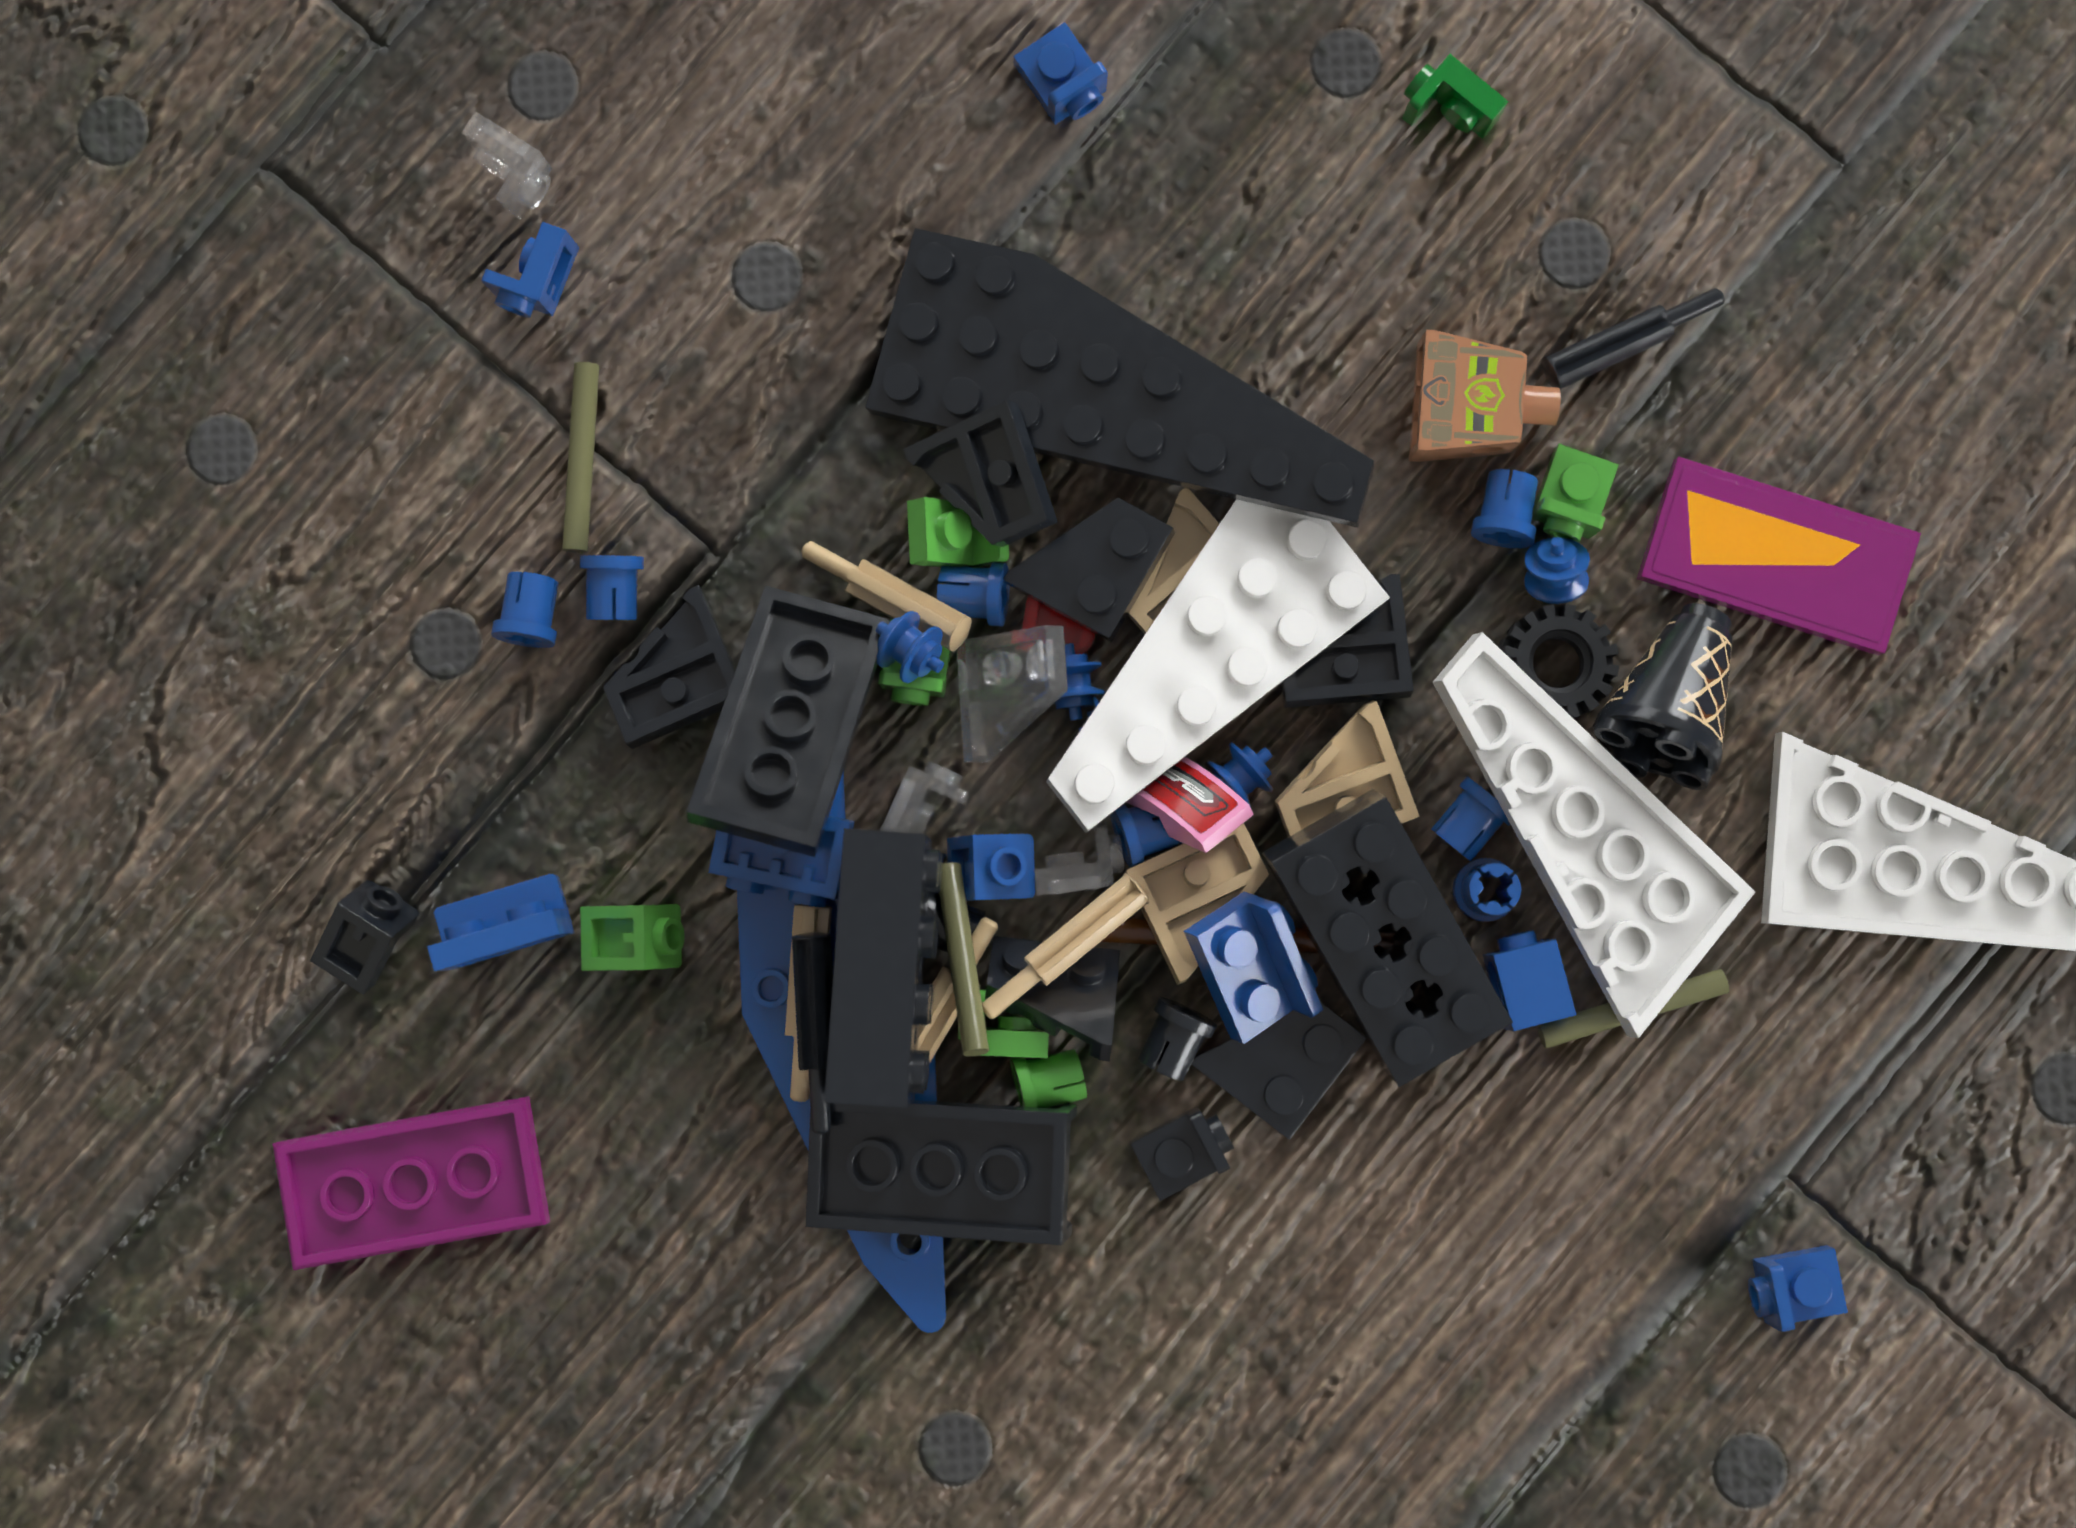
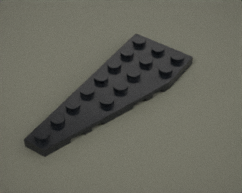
[865,228,1374,528]

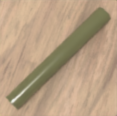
[562,362,599,553]
[939,862,989,1057]
[1537,969,1729,1049]

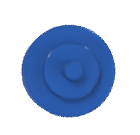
[1524,537,1590,604]
[876,611,945,683]
[1039,643,1105,721]
[1207,742,1273,808]

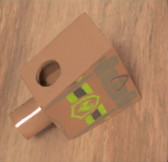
[1409,329,1561,462]

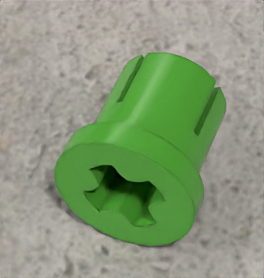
[1010,1049,1087,1108]

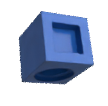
[1482,930,1576,1031]

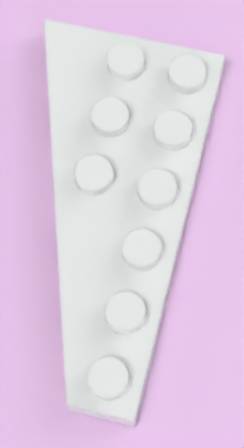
[1046,499,1390,833]
[1433,632,1755,1038]
[1761,732,2076,951]

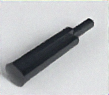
[1542,288,1725,390]
[792,932,833,1134]

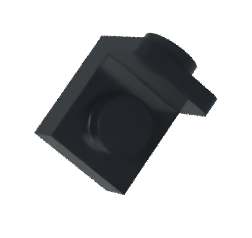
[310,880,420,995]
[1129,1106,1234,1201]

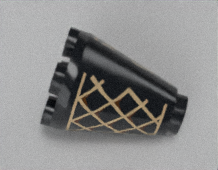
[1593,603,1732,790]

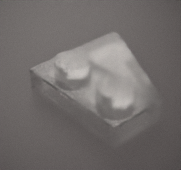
[957,625,1068,763]

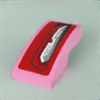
[1126,757,1254,853]

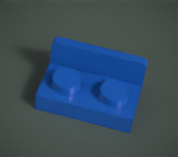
[708,816,855,907]
[427,874,575,971]
[1184,891,1323,1044]

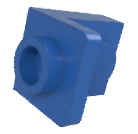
[1013,22,1108,125]
[481,222,579,318]
[947,834,1035,901]
[1748,1245,1848,1332]

